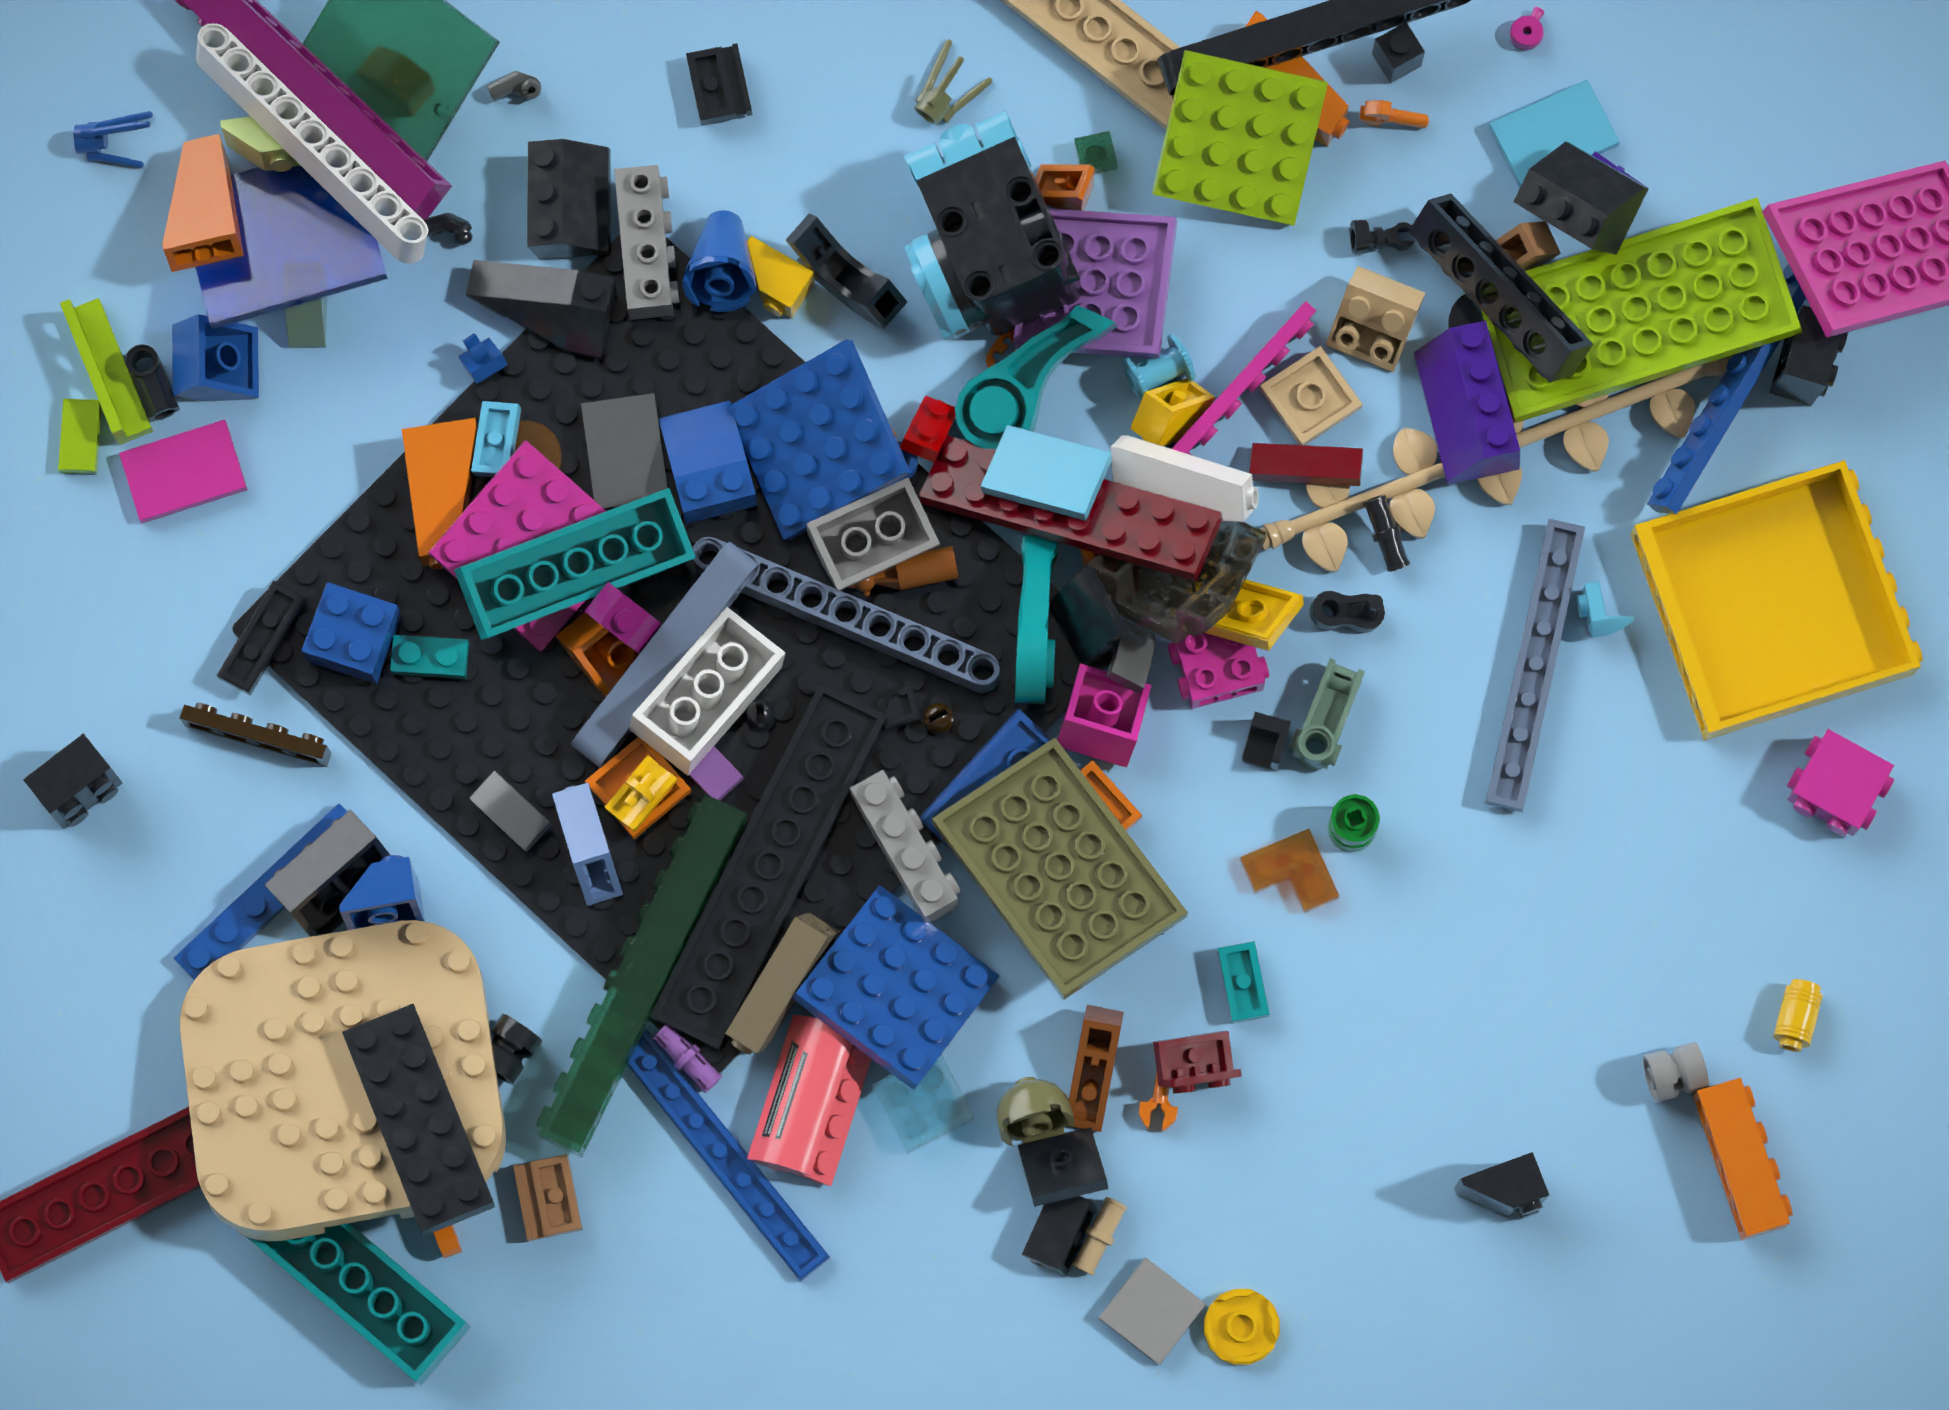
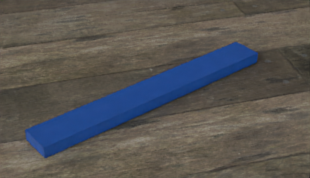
[611,1022,830,1282]

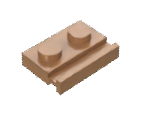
[513,1154,583,1242]

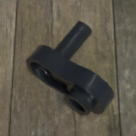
[1309,591,1385,633]

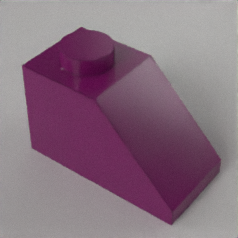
[585,582,663,654]

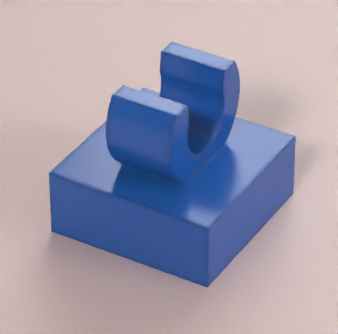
[458,333,508,384]

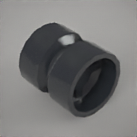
[490,1013,543,1085]

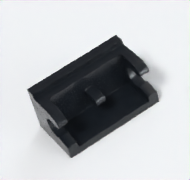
[1022,1196,1097,1277]

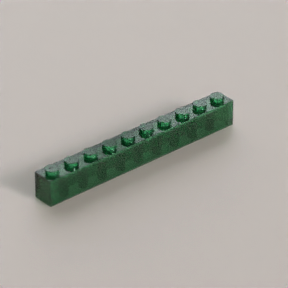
[536,794,747,1158]

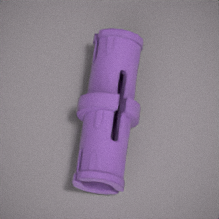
[653,1024,723,1093]

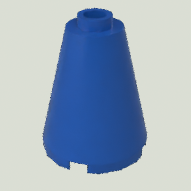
[682,210,756,312]

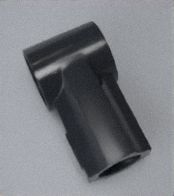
[125,344,180,421]

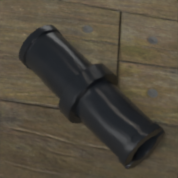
[1363,494,1411,572]

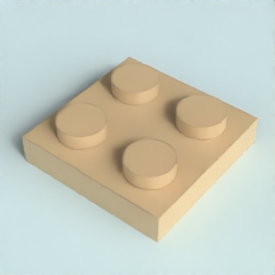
[1259,346,1363,445]

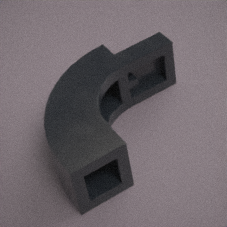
[785,213,907,329]

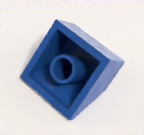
[172,314,259,401]
[339,855,425,930]

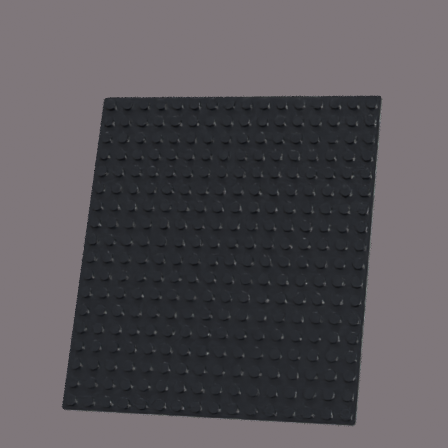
[232,234,1113,1074]

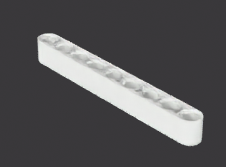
[196,24,428,264]

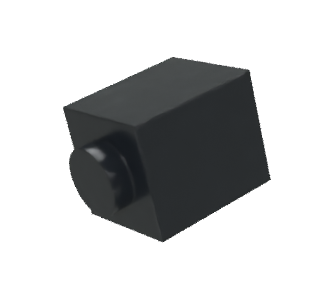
[1372,22,1425,84]

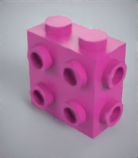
[1167,625,1269,709]
[1787,729,1895,836]

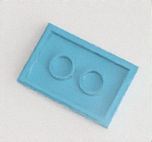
[1489,79,1620,188]
[980,425,1112,521]

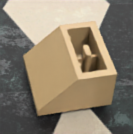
[1326,266,1426,372]

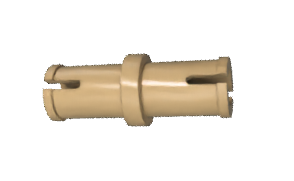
[1071,1197,1128,1276]

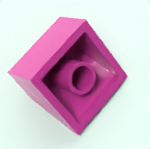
[1057,663,1152,768]

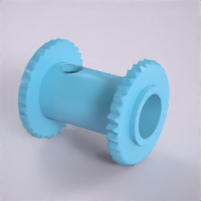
[1123,334,1196,400]

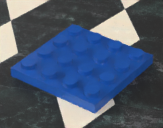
[726,339,911,540]
[792,885,1000,1090]

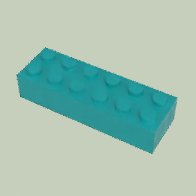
[454,488,696,640]
[245,1223,471,1386]

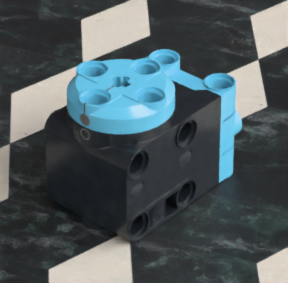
[904,110,1082,340]

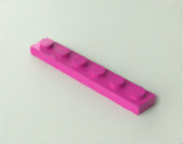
[1172,301,1317,456]

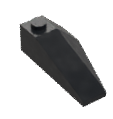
[465,260,617,359]

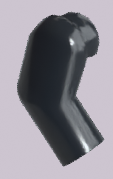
[423,213,473,245]

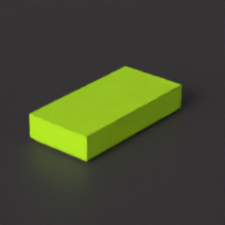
[58,399,102,474]

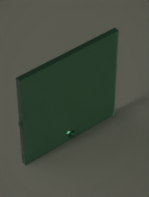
[302,0,500,161]

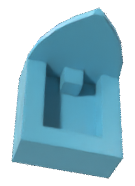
[1576,581,1634,638]

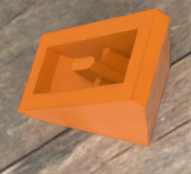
[1035,164,1095,211]

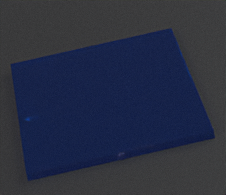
[195,165,388,329]

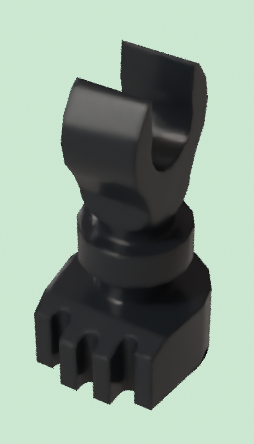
[1349,220,1415,254]

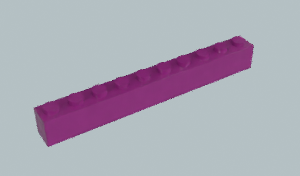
[175,0,452,220]

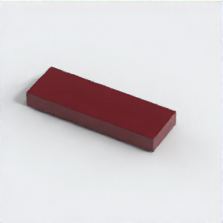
[1249,443,1364,486]

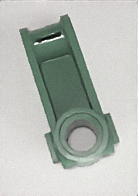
[1289,658,1365,770]

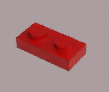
[900,395,956,462]

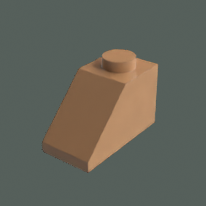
[1496,221,1561,271]

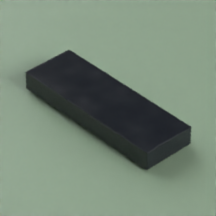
[216,580,307,696]

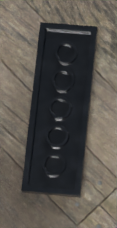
[342,1003,495,1236]

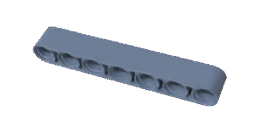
[571,542,760,768]

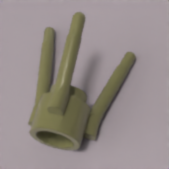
[914,39,993,125]

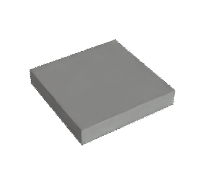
[1098,1257,1206,1366]

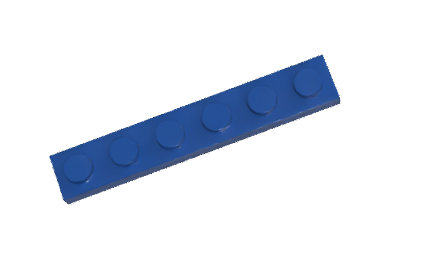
[173,803,347,980]

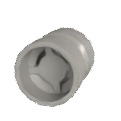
[1643,1042,1709,1103]

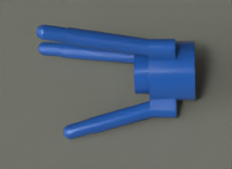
[73,111,153,168]

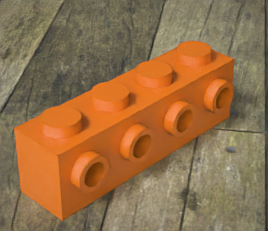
[1692,1077,1793,1241]

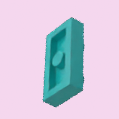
[390,635,469,679]
[1217,941,1270,1024]

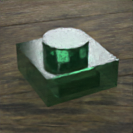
[1074,131,1118,174]

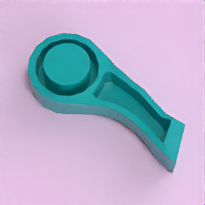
[955,305,1118,449]
[1015,535,1058,704]

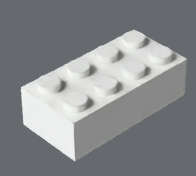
[629,607,785,776]

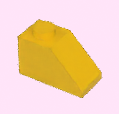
[747,236,815,319]
[1130,378,1215,446]

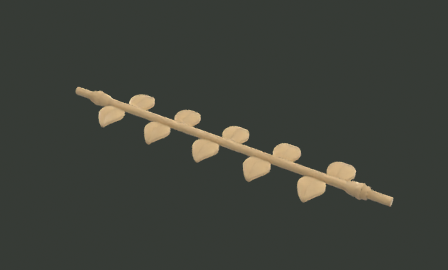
[1223,354,1735,573]

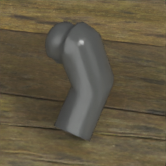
[486,71,541,101]

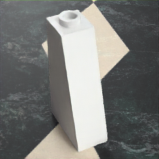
[1111,436,1258,522]

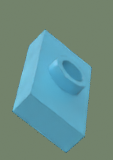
[471,401,521,477]

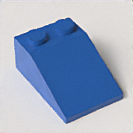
[659,400,758,524]

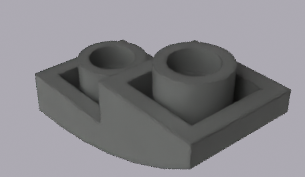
[1105,618,1155,693]
[470,770,552,852]

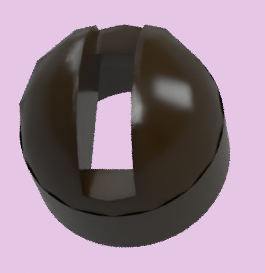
[924,703,954,735]

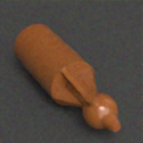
[847,546,958,596]

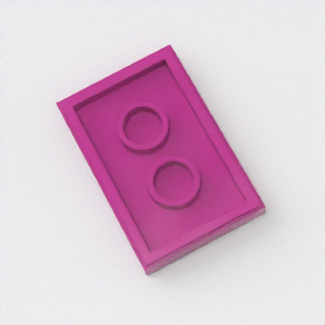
[119,419,248,524]

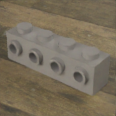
[614,165,679,320]
[850,770,961,924]

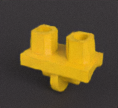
[605,755,678,832]

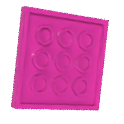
[427,441,606,651]

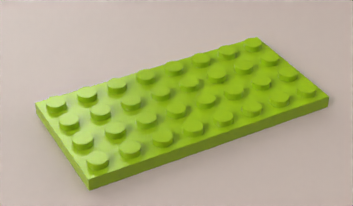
[1481,197,1802,423]

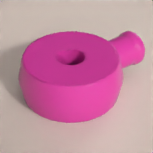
[1510,7,1545,50]

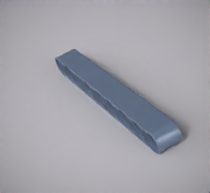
[693,537,1000,693]

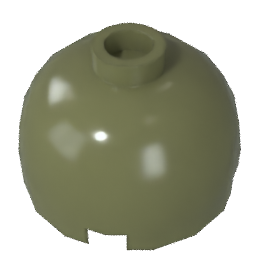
[997,1077,1074,1146]

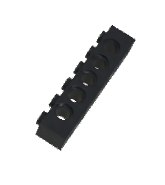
[1408,193,1593,383]

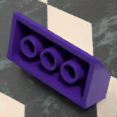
[1414,320,1520,485]

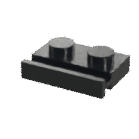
[686,43,752,125]

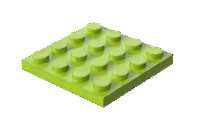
[1152,50,1328,226]

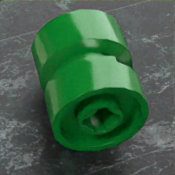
[1328,794,1380,852]

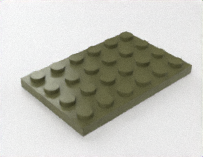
[932,738,1188,1000]

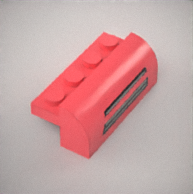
[747,1015,872,1186]

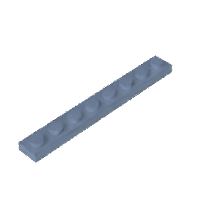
[1485,519,1585,813]

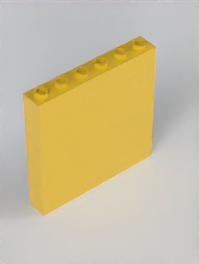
[1630,460,1923,741]

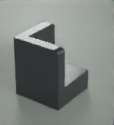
[1242,712,1291,772]

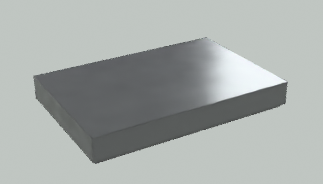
[581,393,668,511]

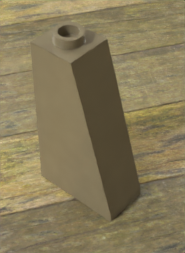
[725,913,841,1055]

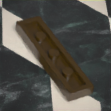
[179,703,331,767]

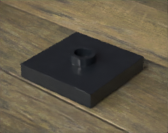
[1017,1128,1109,1207]

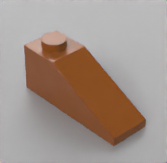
[1067,1005,1124,1132]

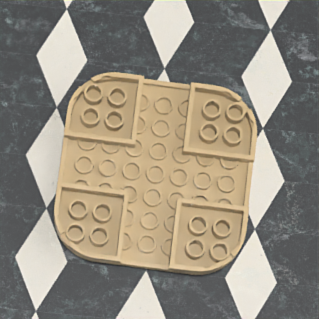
[180,920,506,1241]

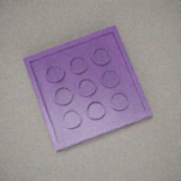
[1013,208,1178,358]

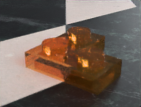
[1240,828,1339,913]

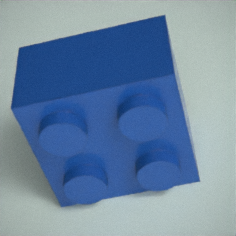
[301,582,402,684]

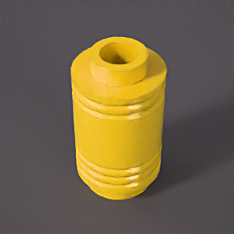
[1773,979,1823,1052]

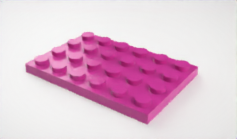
[1762,160,1949,337]

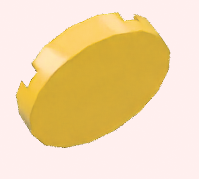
[1204,1289,1280,1366]

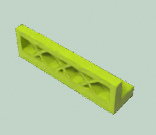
[60,298,154,445]

